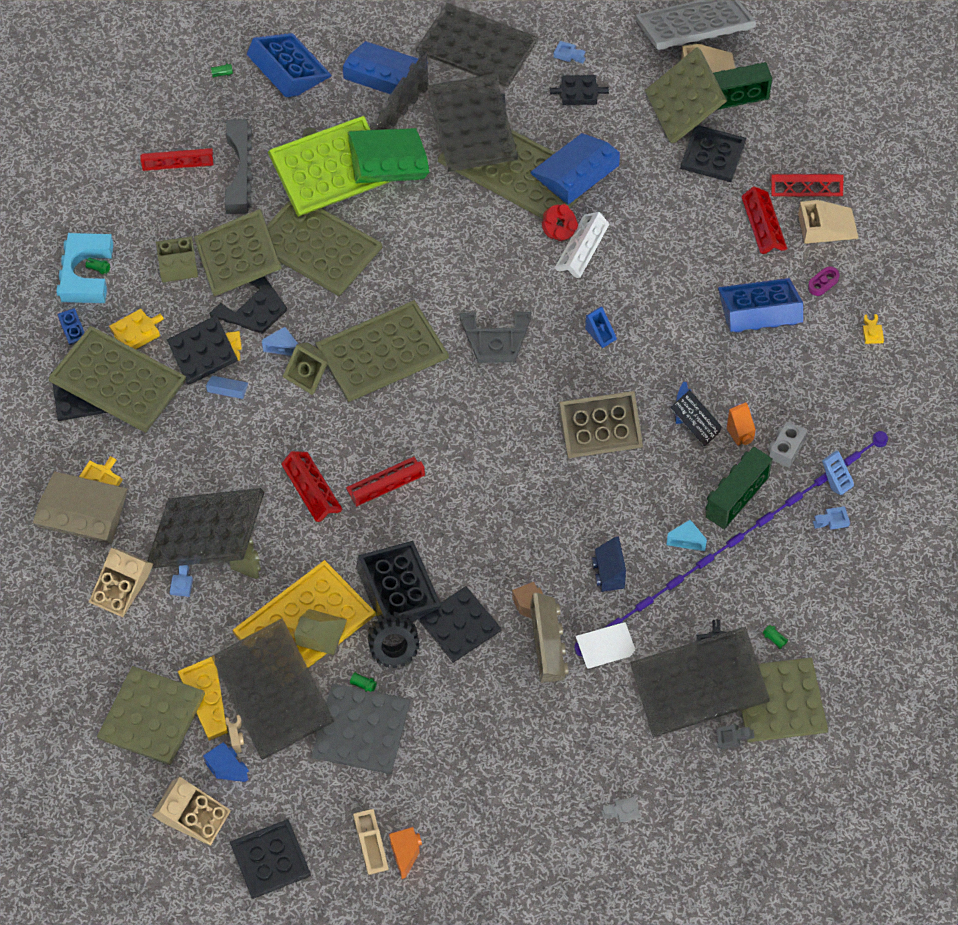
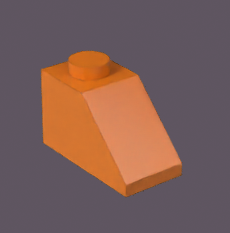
[726,402,756,446]
[389,827,422,879]

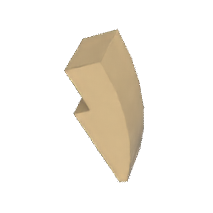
[353,809,389,875]

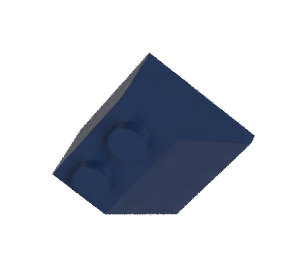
[591,536,626,592]

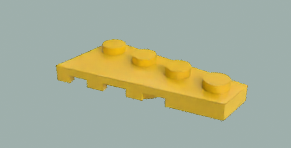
[178,655,228,741]

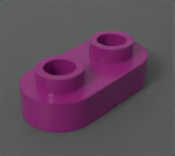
[808,267,840,296]

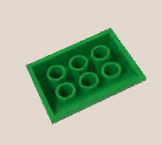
[348,128,430,183]

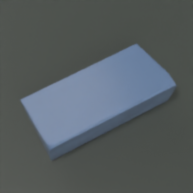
[206,376,248,399]

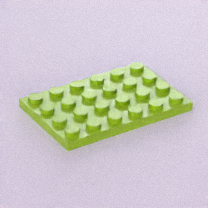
[268,116,392,217]

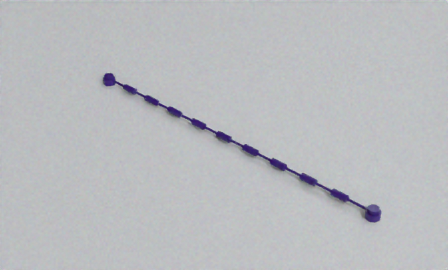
[574,431,888,656]

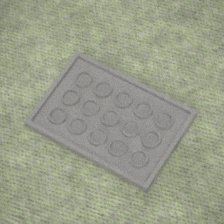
[636,0,756,50]

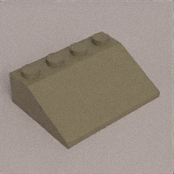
[557,391,643,458]
[33,471,128,544]
[530,593,568,683]

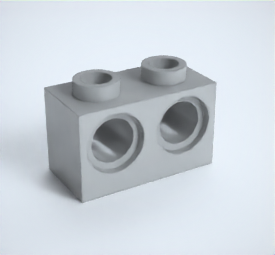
[768,421,808,468]

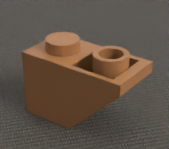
[512,582,543,618]

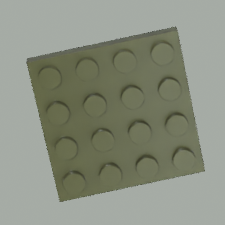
[645,47,727,144]
[194,209,282,297]
[733,657,828,743]
[97,666,205,766]

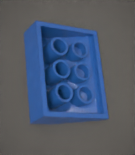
[247,33,332,97]
[343,41,428,100]
[531,133,620,205]
[718,278,803,332]

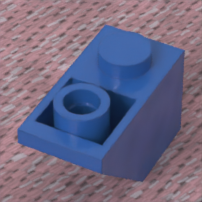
[203,742,249,782]

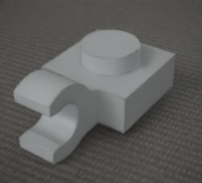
[602,797,640,822]

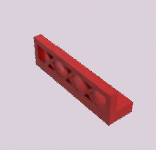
[140,148,214,171]
[770,174,844,196]
[741,186,788,254]
[281,451,343,522]
[346,456,425,507]

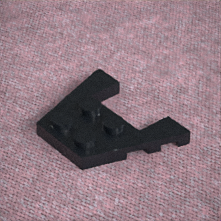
[209,276,287,334]

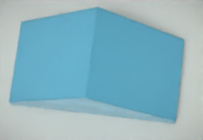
[666,520,707,551]

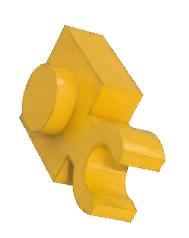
[863,314,884,344]
[226,331,242,361]

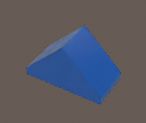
[585,307,617,348]

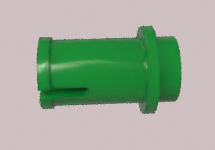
[211,63,233,78]
[85,257,110,275]
[762,625,789,650]
[350,672,377,692]

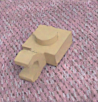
[226,715,244,753]

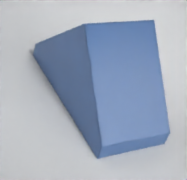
[262,327,298,356]

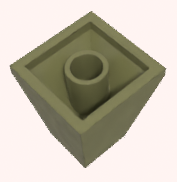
[283,342,328,395]
[294,609,347,655]

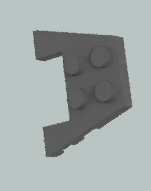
[459,311,532,363]

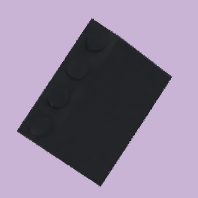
[356,541,441,622]

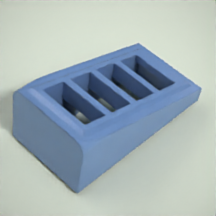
[822,450,854,495]

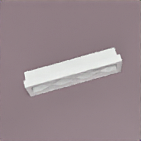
[555,212,609,278]

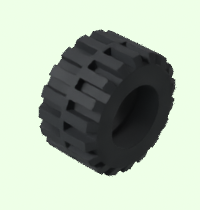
[367,612,419,668]

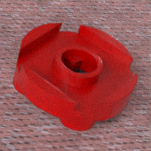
[542,204,578,241]

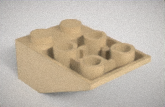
[681,44,735,73]
[798,200,858,244]
[89,548,153,617]
[152,777,231,846]

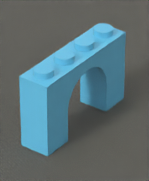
[57,233,114,303]

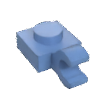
[554,41,586,63]
[813,506,850,530]
[170,561,193,597]

